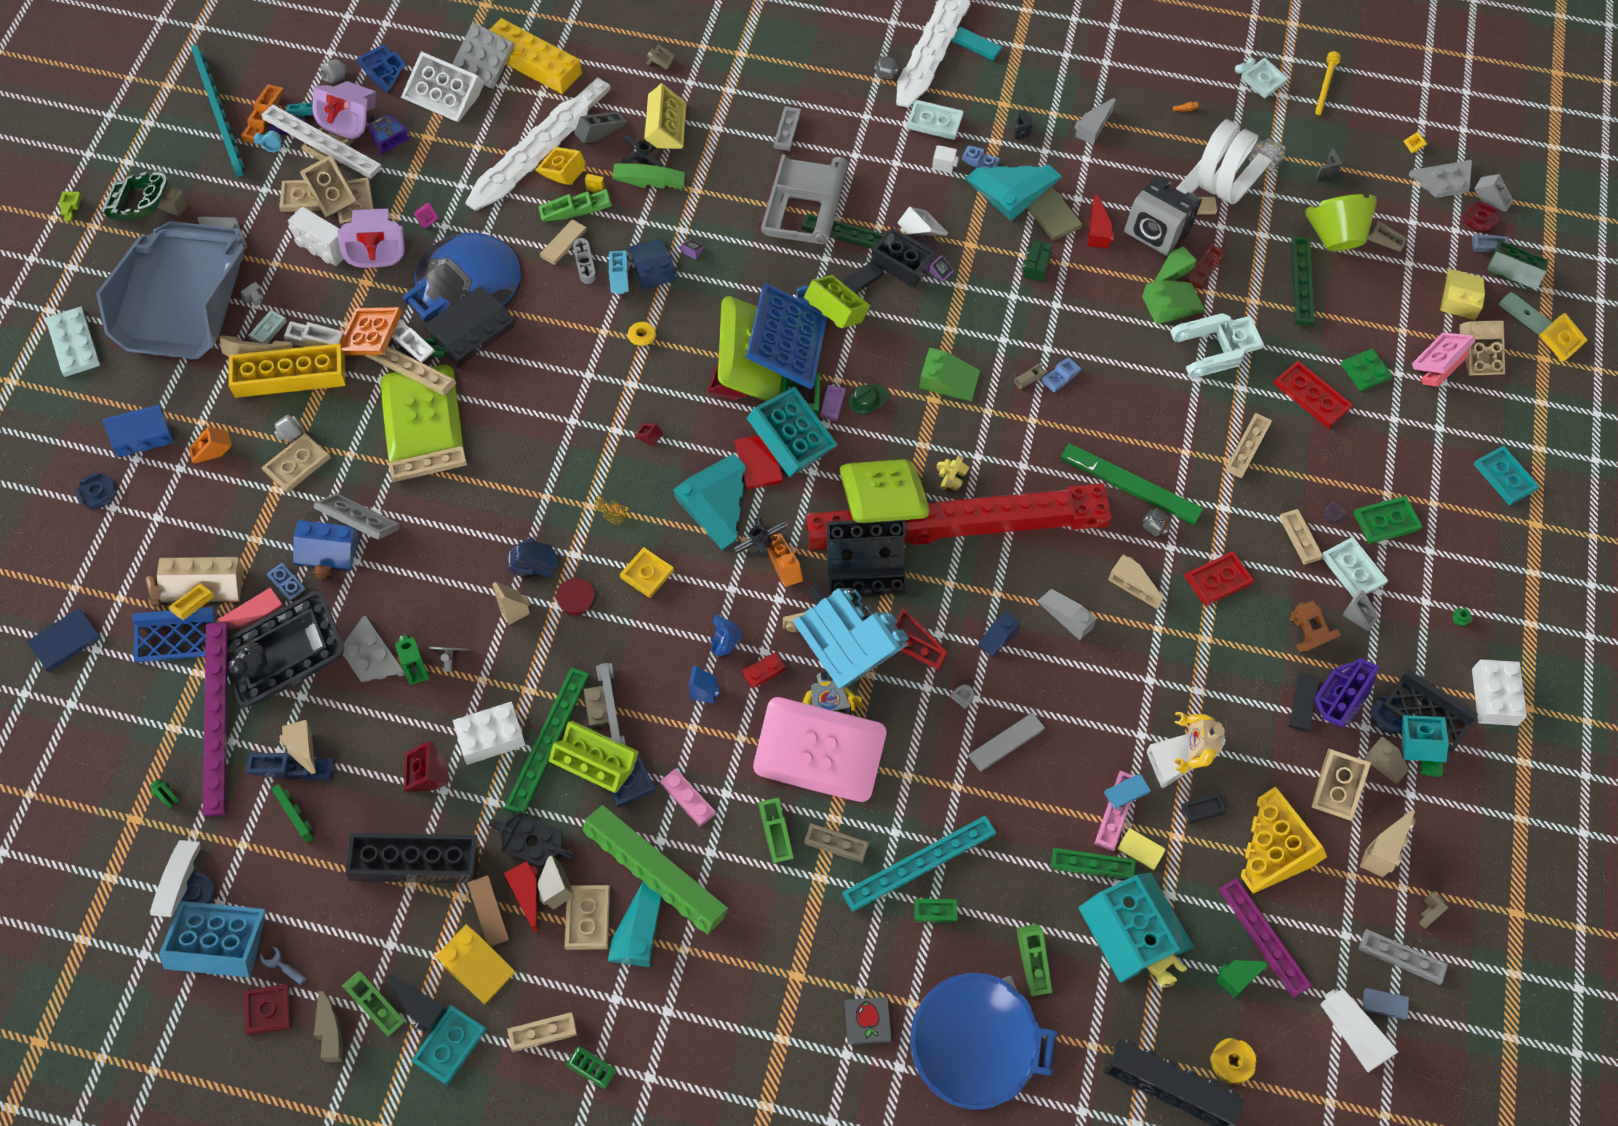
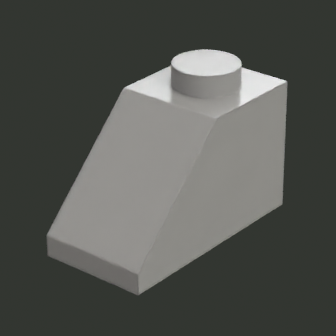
[1475,174,1513,212]

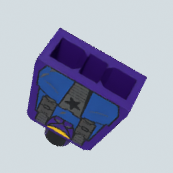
[368,114,409,154]

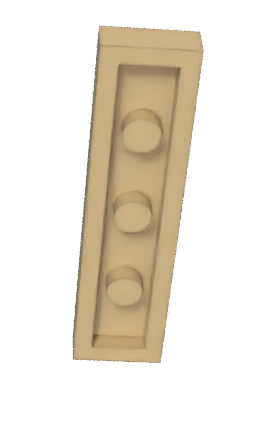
[1225,413,1272,479]
[388,446,467,482]

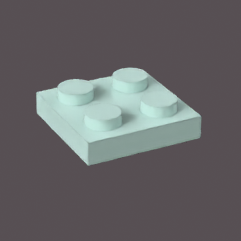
[1241,58,1288,99]

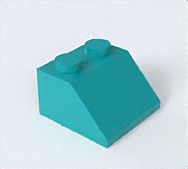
[1402,715,1449,762]

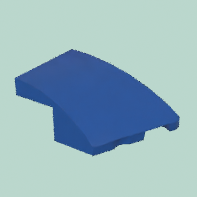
[356,44,405,92]

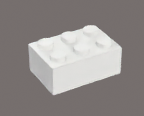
[288,207,343,266]
[1472,659,1527,726]
[453,701,526,765]

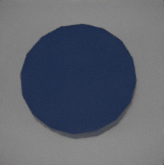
[76,473,117,509]
[1370,695,1412,734]
[177,872,215,909]

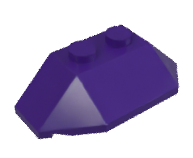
[1314,658,1380,727]

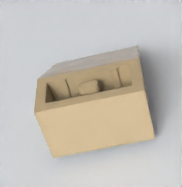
[1460,321,1505,376]
[1360,810,1415,877]

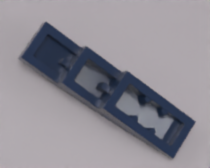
[246,753,336,780]

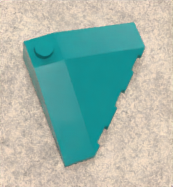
[965,165,1062,221]
[673,454,746,551]

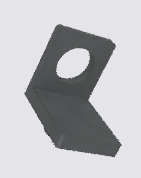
[1316,149,1342,180]

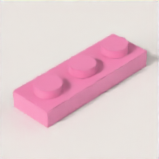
[660,768,716,827]

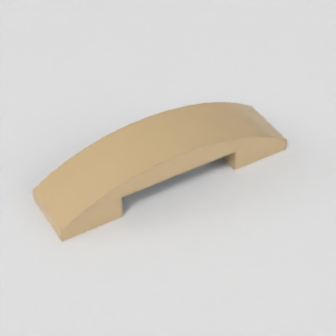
[220,335,293,356]

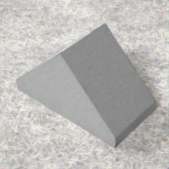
[1343,589,1379,631]

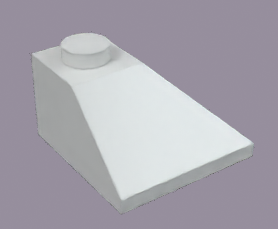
[897,207,948,236]

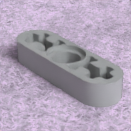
[573,238,596,284]

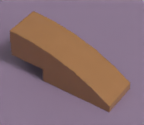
[468,875,509,947]

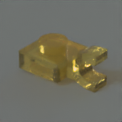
[594,496,628,526]

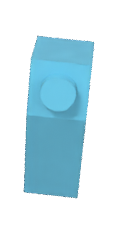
[609,251,629,294]

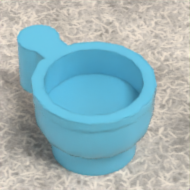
[254,131,281,152]

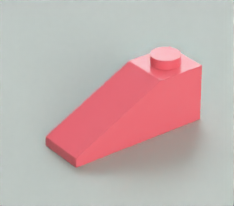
[218,588,284,630]

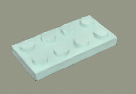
[45,307,100,377]

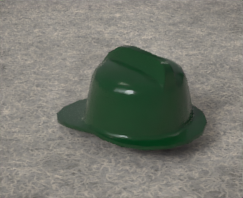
[848,383,889,415]

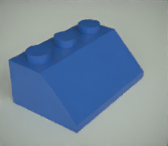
[102,405,174,457]
[293,520,360,571]

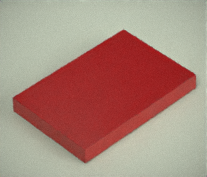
[734,435,783,490]
[1184,551,1254,607]

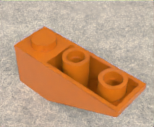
[767,533,803,587]

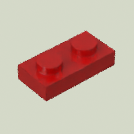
[742,652,786,689]

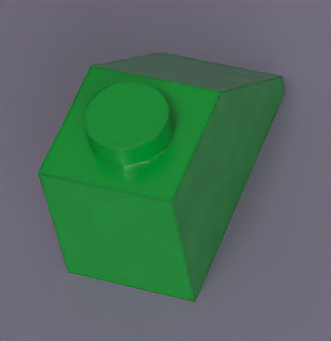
[1215,960,1267,998]

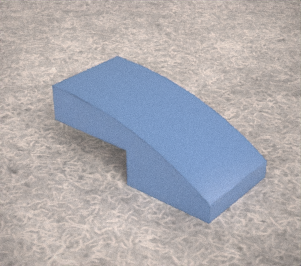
[1041,357,1081,392]

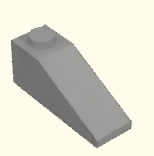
[1075,98,1116,144]
[1038,589,1097,640]

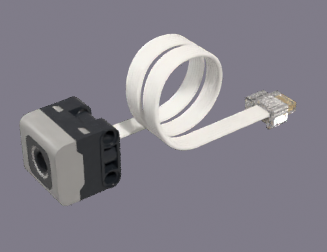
[1124,119,1286,256]

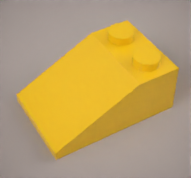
[435,924,515,1004]

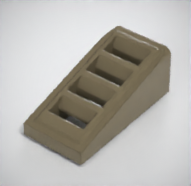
[1368,221,1407,252]

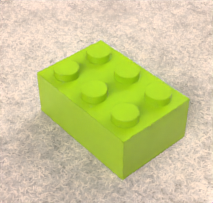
[804,275,871,328]

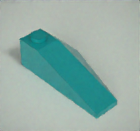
[608,881,662,967]

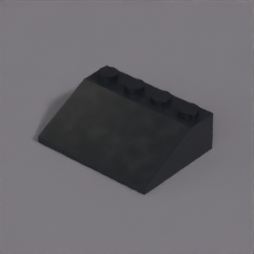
[423,286,515,368]

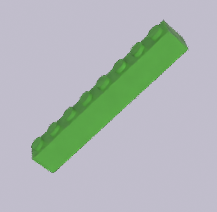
[583,805,728,935]

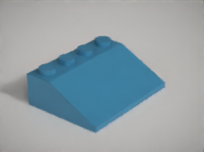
[159,901,266,977]

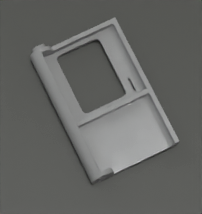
[761,154,848,244]

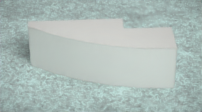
[284,321,343,347]

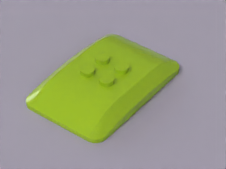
[718,296,783,401]
[381,365,464,462]
[840,459,929,523]

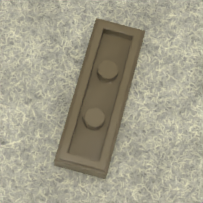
[804,823,869,863]

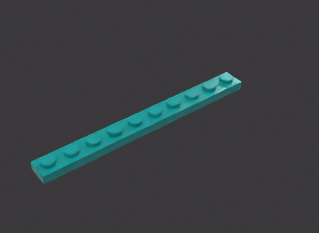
[190,44,245,177]

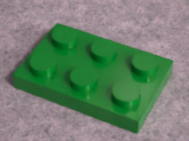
[1353,496,1422,544]

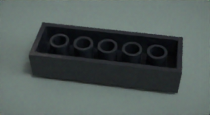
[345,833,480,883]
[1103,1039,1245,1126]

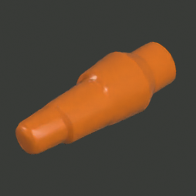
[1173,102,1198,112]

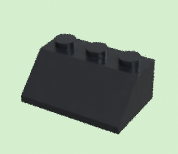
[871,227,935,287]

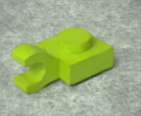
[58,191,82,221]

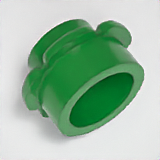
[1453,608,1472,626]

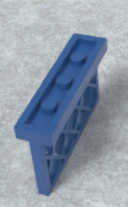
[132,607,218,663]

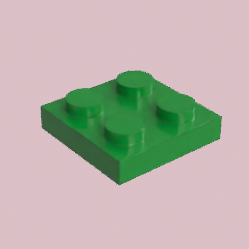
[1341,348,1392,392]

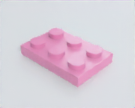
[1412,333,1475,373]

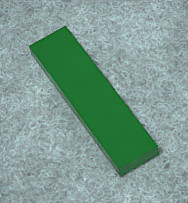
[1051,848,1136,880]

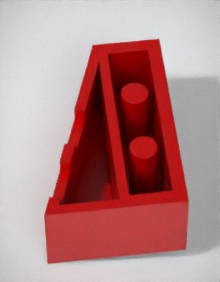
[895,608,948,671]

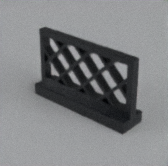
[1382,669,1478,753]

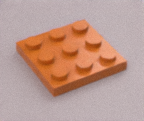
[339,307,403,355]

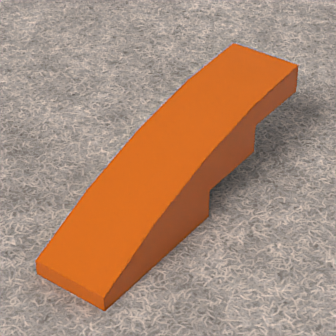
[241,84,284,144]

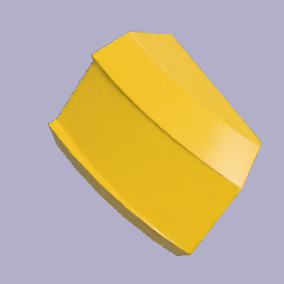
[535,147,585,185]

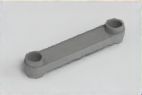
[596,663,625,745]

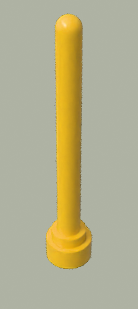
[1315,51,1341,115]

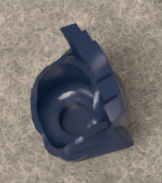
[508,537,559,578]

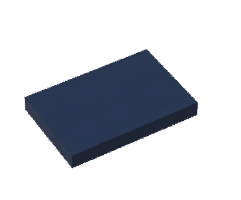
[26,608,101,672]

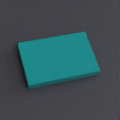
[1474,446,1540,506]
[411,1005,487,1086]

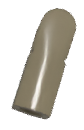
[1015,364,1048,389]

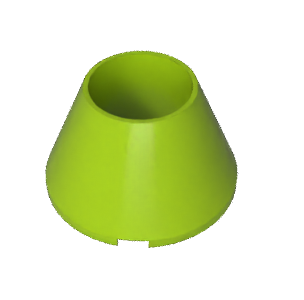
[1305,194,1377,251]

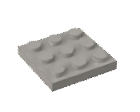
[452,22,515,89]

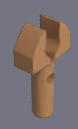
[146,576,160,606]

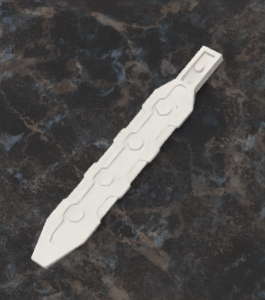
[896,0,970,108]
[466,77,611,211]

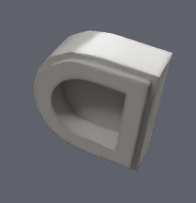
[950,685,975,709]

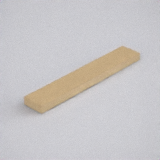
[365,346,456,396]

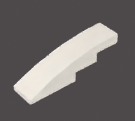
[392,319,434,363]
[150,840,201,917]

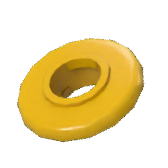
[628,322,656,346]

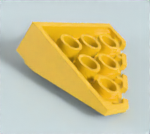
[1241,787,1327,894]

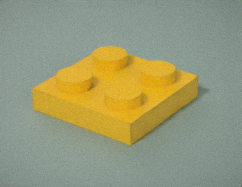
[1539,313,1587,362]
[619,547,674,598]

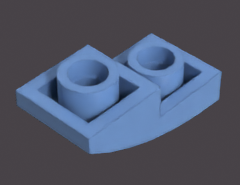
[962,145,1000,168]
[266,563,306,601]

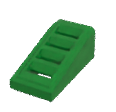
[567,1046,617,1090]

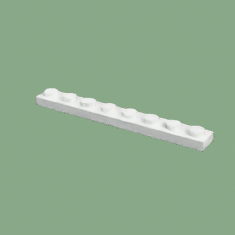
[262,105,381,179]

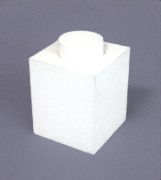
[932,145,959,173]

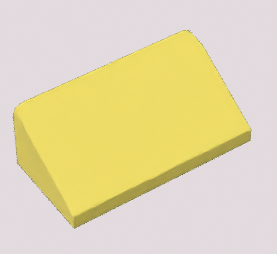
[1117,828,1166,871]

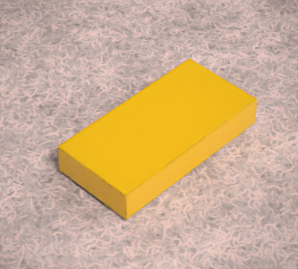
[169,584,214,620]

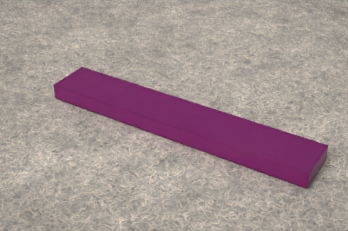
[1218,878,1312,998]

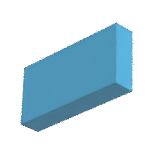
[1104,774,1151,810]

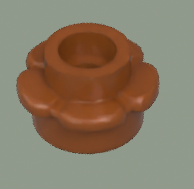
[313,565,332,579]

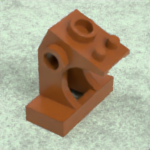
[1289,601,1341,652]

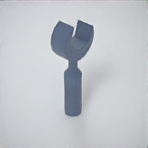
[260,947,306,985]

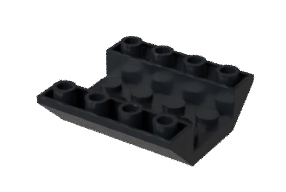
[826,520,907,596]

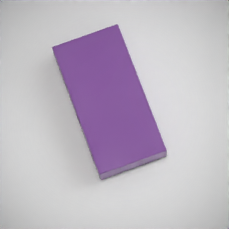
[820,385,846,422]

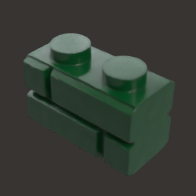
[1021,240,1053,282]

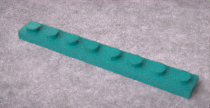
[842,815,996,912]

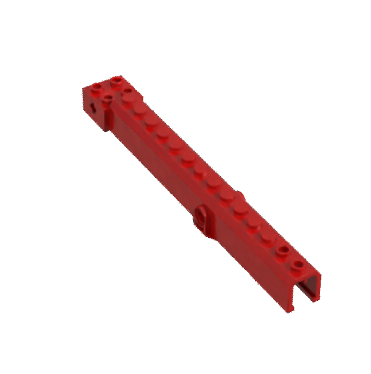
[806,483,1111,550]

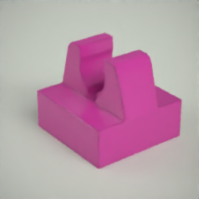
[414,203,438,228]

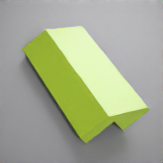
[549,721,639,793]

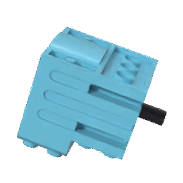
[793,584,909,689]

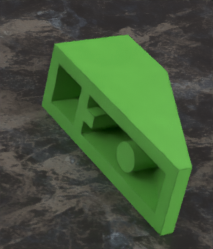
[1154,246,1197,282]
[1016,924,1052,996]
[342,971,405,1036]

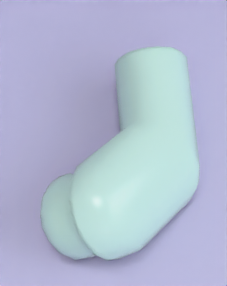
[1235,58,1256,74]

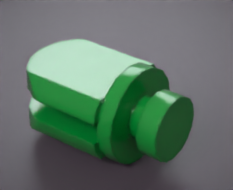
[150,779,180,809]

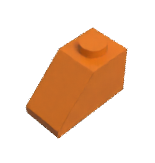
[189,427,231,463]

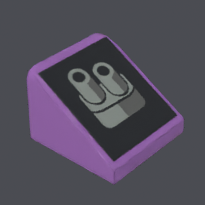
[681,239,705,260]
[929,255,954,282]

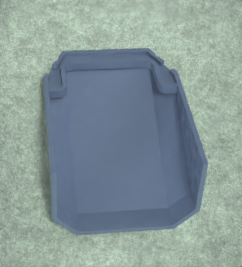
[96,221,244,359]

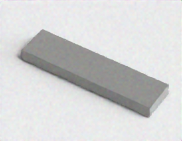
[968,712,1045,772]
[1358,929,1448,985]

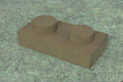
[584,686,610,728]

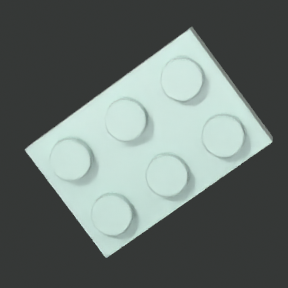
[907,100,964,140]
[1322,537,1388,598]

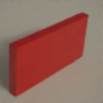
[1273,360,1353,429]

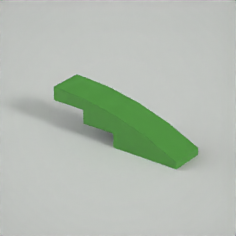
[613,164,685,190]
[538,189,612,222]

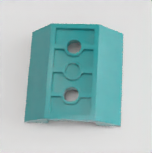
[1078,873,1194,983]

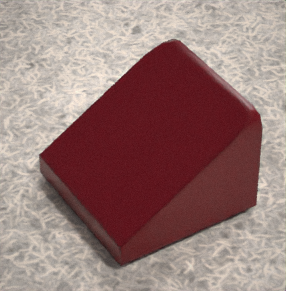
[635,423,663,446]

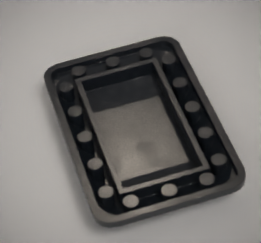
[228,591,344,707]

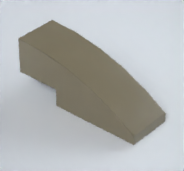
[314,991,343,1062]

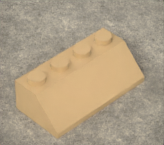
[157,557,244,603]

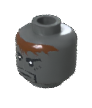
[1142,509,1171,537]

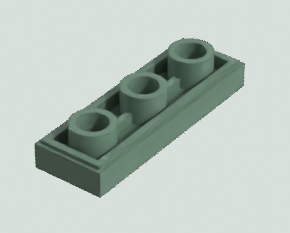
[1499,292,1553,336]

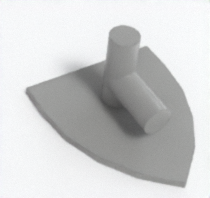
[429,647,471,672]

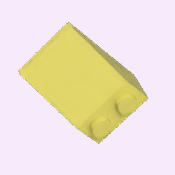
[1440,269,1485,320]

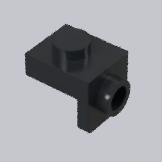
[1014,110,1033,139]

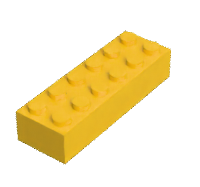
[489,18,582,94]
[229,344,346,398]

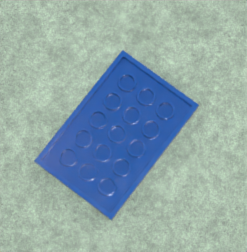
[745,282,827,389]

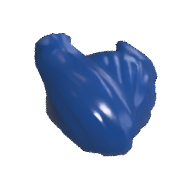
[710,615,742,657]

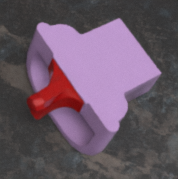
[312,81,376,139]
[337,209,405,268]

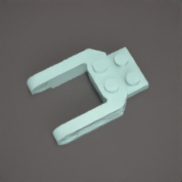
[1170,313,1264,378]

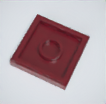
[244,983,292,1035]

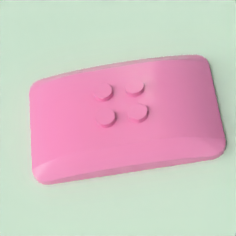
[753,697,887,802]

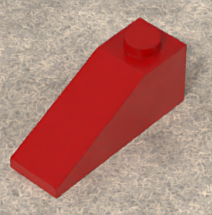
[1087,194,1114,249]
[504,861,539,933]

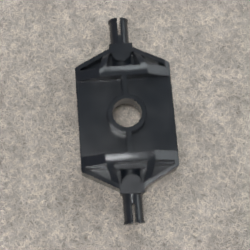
[488,811,575,868]

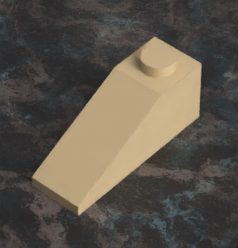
[1108,555,1163,609]
[492,582,530,625]
[280,720,316,774]

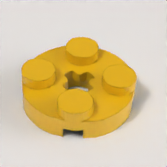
[1210,1038,1256,1085]

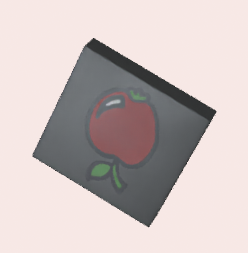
[844,997,891,1045]

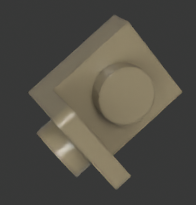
[646,44,675,70]
[1419,892,1448,929]

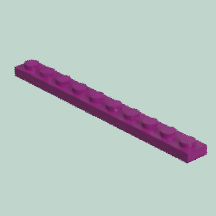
[202,622,228,817]

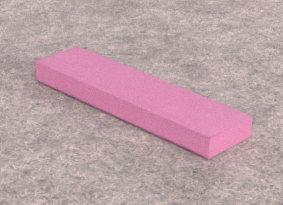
[1094,771,1134,852]

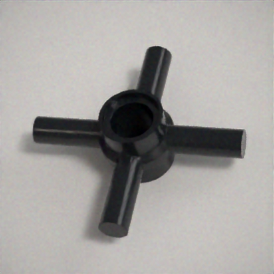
[622,134,663,167]
[734,517,788,558]

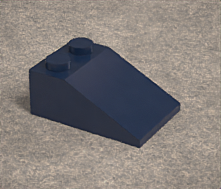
[628,239,676,289]

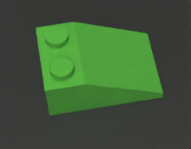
[1142,280,1205,324]
[919,347,980,401]

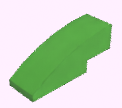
[758,797,793,863]

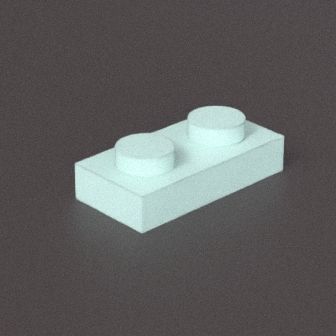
[248,310,287,344]

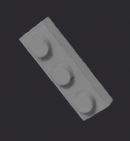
[774,106,801,151]

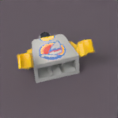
[802,672,863,715]

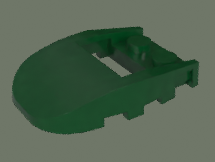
[101,172,169,221]

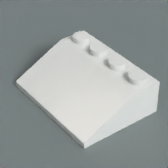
[401,52,485,123]

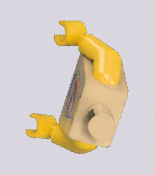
[1174,712,1225,773]

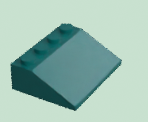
[747,387,838,477]

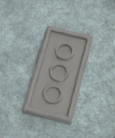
[314,493,400,540]

